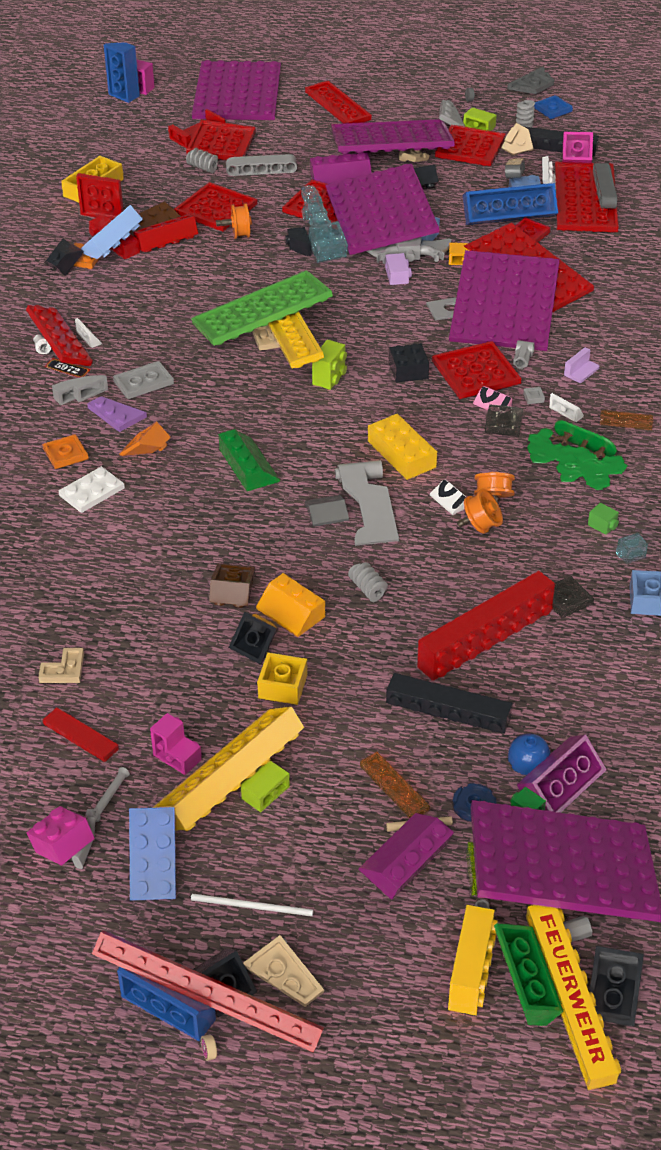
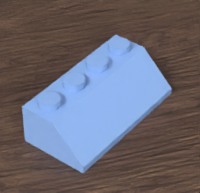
[81,205,142,259]

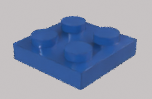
[534,95,573,119]

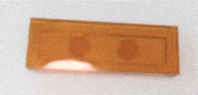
[599,410,653,430]

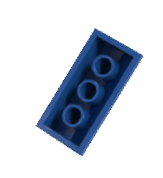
[104,42,140,103]
[117,967,216,1041]

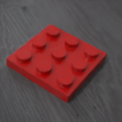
[76,173,124,220]

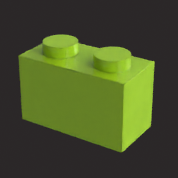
[463,107,496,131]
[241,761,290,812]

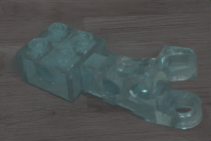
[301,185,348,263]

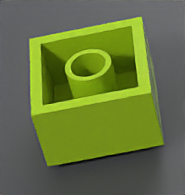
[312,339,347,390]

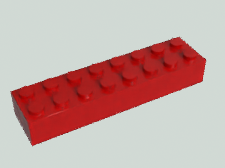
[417,571,555,681]

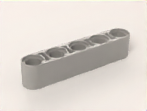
[226,154,297,176]

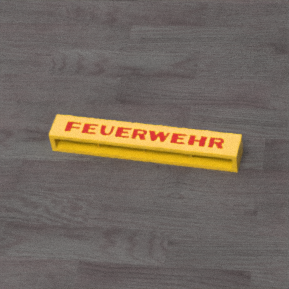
[526,905,621,1090]

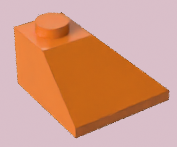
[119,421,170,456]

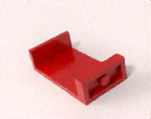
[168,109,226,149]

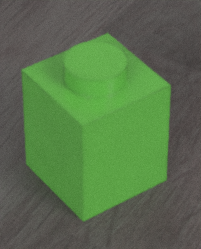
[588,503,619,535]

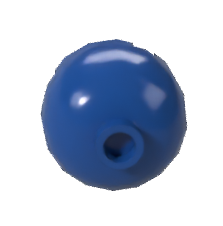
[508,733,550,775]

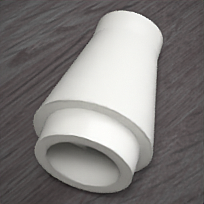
[33,335,51,354]

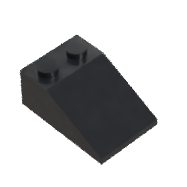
[589,946,644,1027]

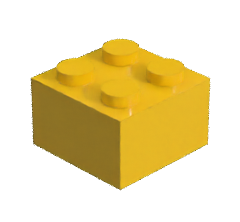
[257,653,307,705]

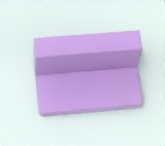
[564,347,599,383]

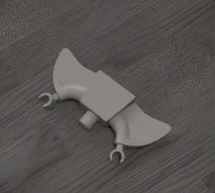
[367,237,451,264]

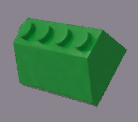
[218,429,280,492]
[494,923,564,1026]

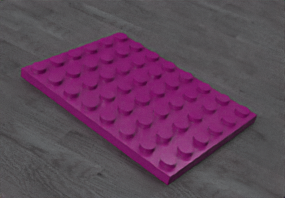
[192,60,281,120]
[331,119,454,154]
[326,163,440,255]
[449,250,560,351]
[471,800,661,922]

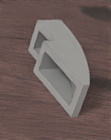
[52,375,108,405]

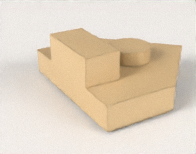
[501,123,533,155]
[399,148,429,162]

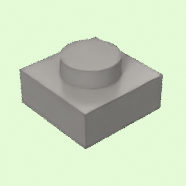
[523,387,545,404]

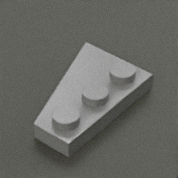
[439,99,465,127]

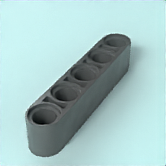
[505,158,525,179]
[593,163,617,208]

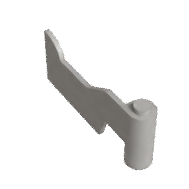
[334,460,399,546]

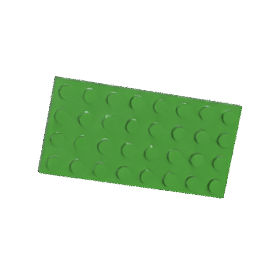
[191,270,333,346]

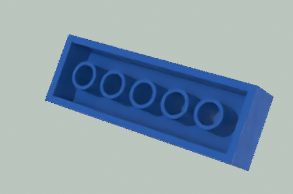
[463,183,558,225]

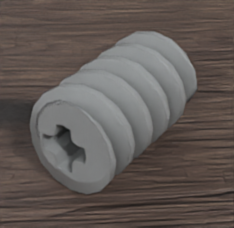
[516,100,535,128]
[186,148,218,173]
[348,562,388,602]

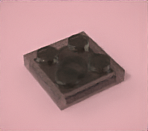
[484,404,524,437]
[552,576,594,618]

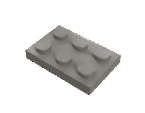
[113,361,174,399]

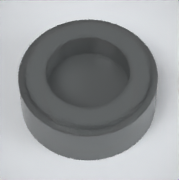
[465,88,475,102]

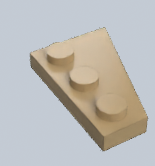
[243,935,324,1007]

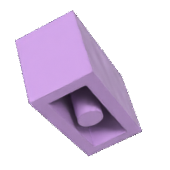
[385,253,412,285]

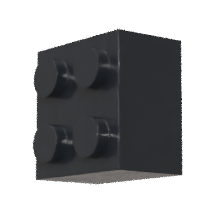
[389,343,429,383]

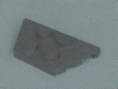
[507,67,554,94]

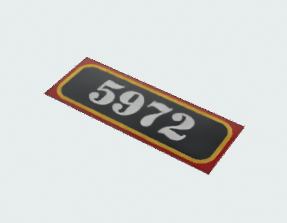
[44,358,91,378]

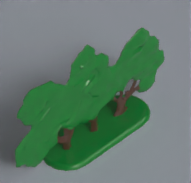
[527,420,628,490]

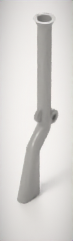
[72,767,130,869]

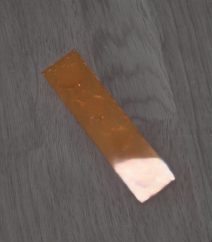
[360,752,430,818]

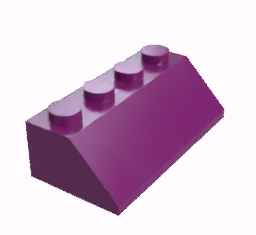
[310,152,372,184]
[517,734,607,813]
[358,813,454,900]

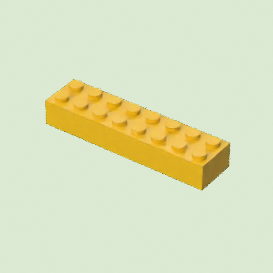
[152,707,304,831]

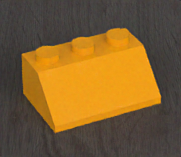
[256,573,325,637]

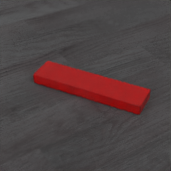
[42,707,119,762]

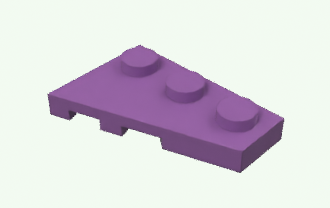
[87,396,147,432]

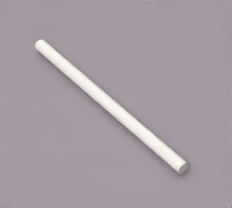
[191,894,313,916]

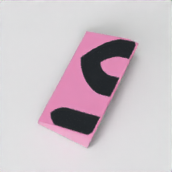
[473,386,512,416]

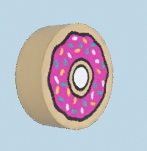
[201,1034,217,1061]

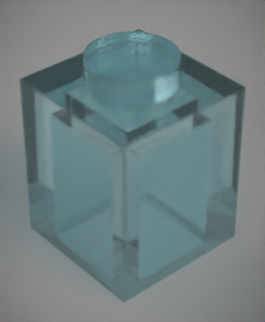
[616,533,648,564]

